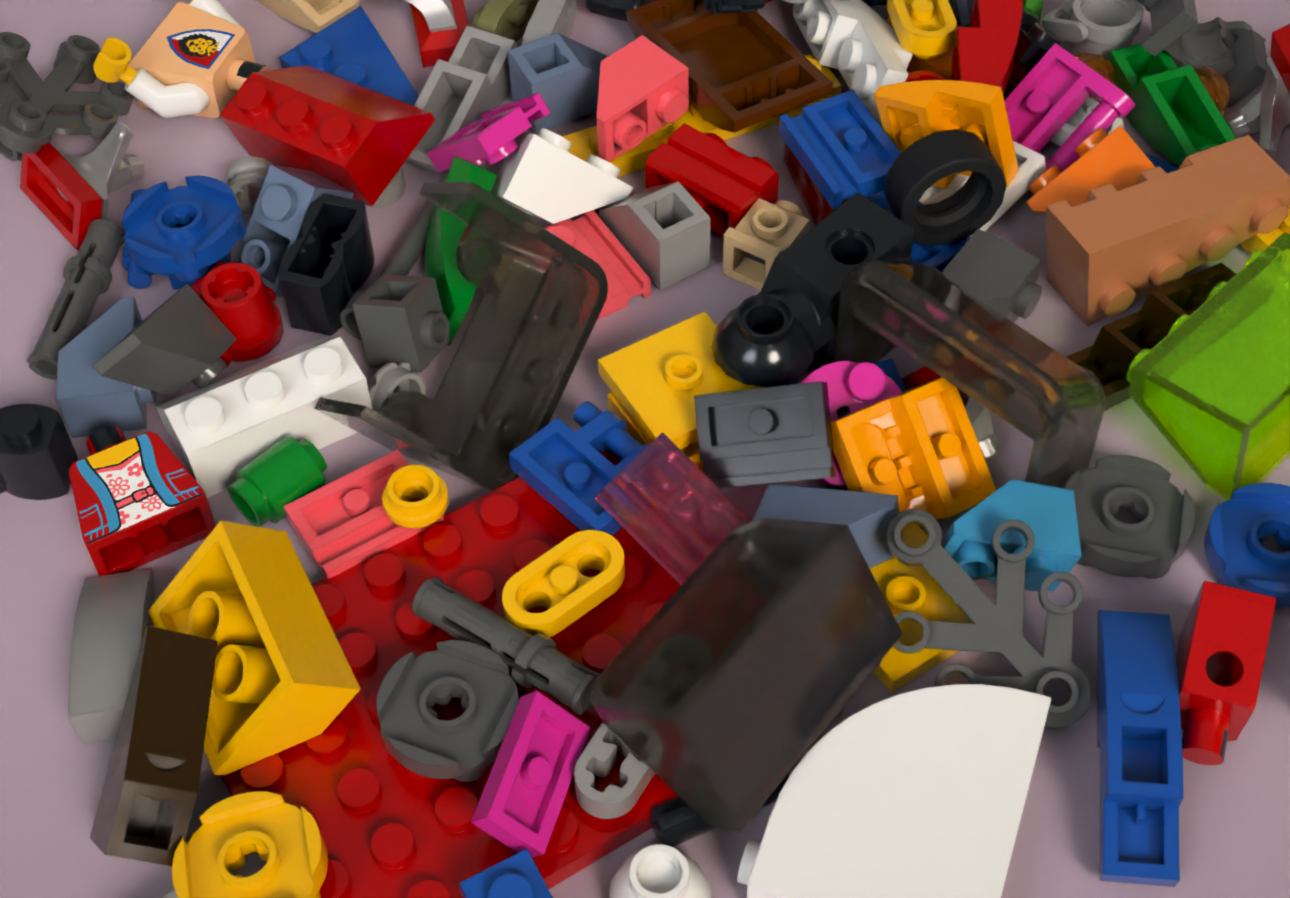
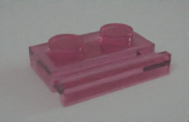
[594,432,752,594]

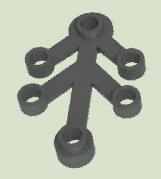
[0,32,134,154]
[887,509,1092,728]

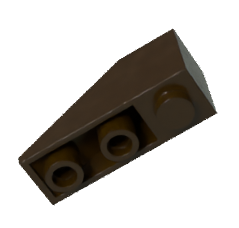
[90,625,218,866]

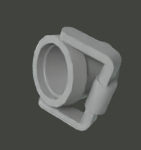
[1042,0,1144,76]

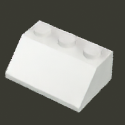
[155,335,376,498]

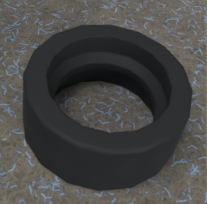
[884,129,1007,246]

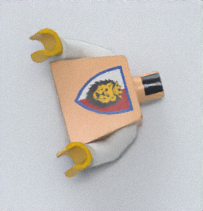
[93,0,270,118]

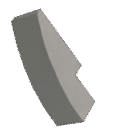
[406,26,517,173]
[68,568,155,744]

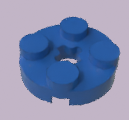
[122,175,247,282]
[1204,483,1290,607]

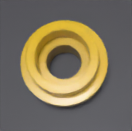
[382,464,449,528]

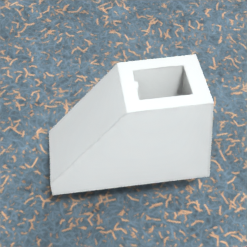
[490,128,633,224]

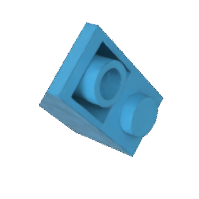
[941,479,1082,592]

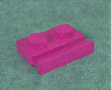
[427,92,551,172]

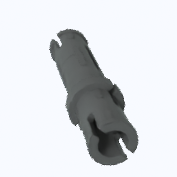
[27,219,125,380]
[412,577,604,715]

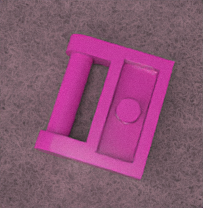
[1004,43,1135,172]

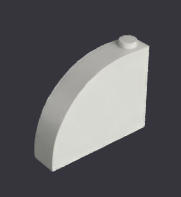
[737,684,1052,898]

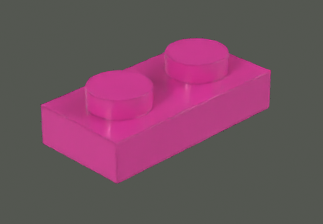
[471,691,591,858]

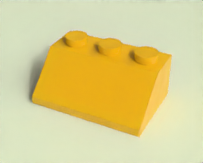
[148,520,361,775]

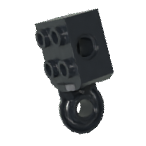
[711,192,915,387]

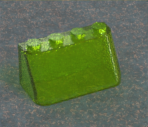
[1127,232,1290,501]

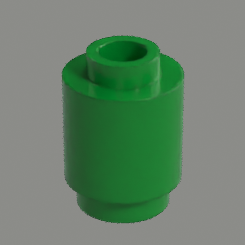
[228,436,327,527]

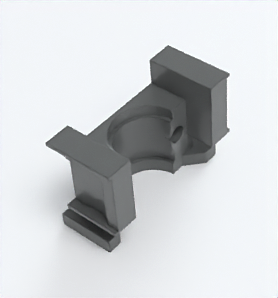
[1136,0,1267,108]

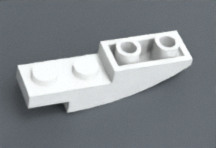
[793,0,913,123]

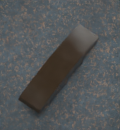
[1045,263,1267,418]

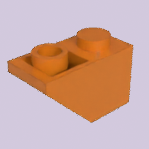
[1026,125,1155,216]

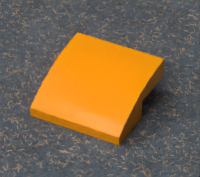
[874,80,1019,189]
[831,374,996,531]

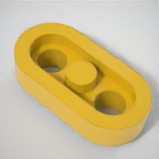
[887,0,957,59]
[502,530,625,637]

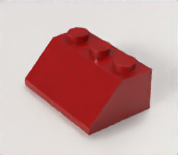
[219,65,435,207]

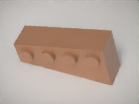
[1046,135,1290,327]

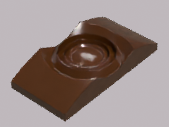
[626,0,833,133]

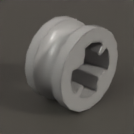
[226,157,273,213]

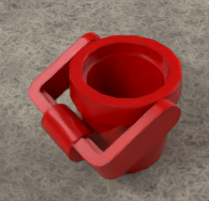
[191,261,284,368]

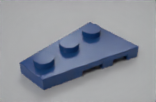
[279,6,419,106]

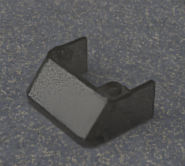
[314,182,608,490]
[834,260,1106,488]

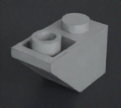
[599,181,711,290]

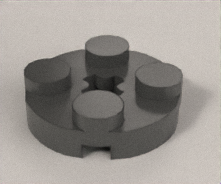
[1064,455,1195,579]
[376,640,519,782]

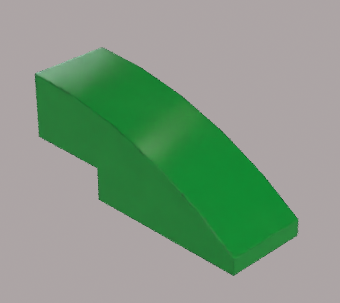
[1102,43,1237,166]
[425,156,502,346]

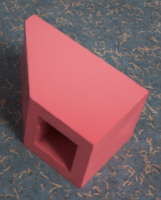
[596,35,689,162]

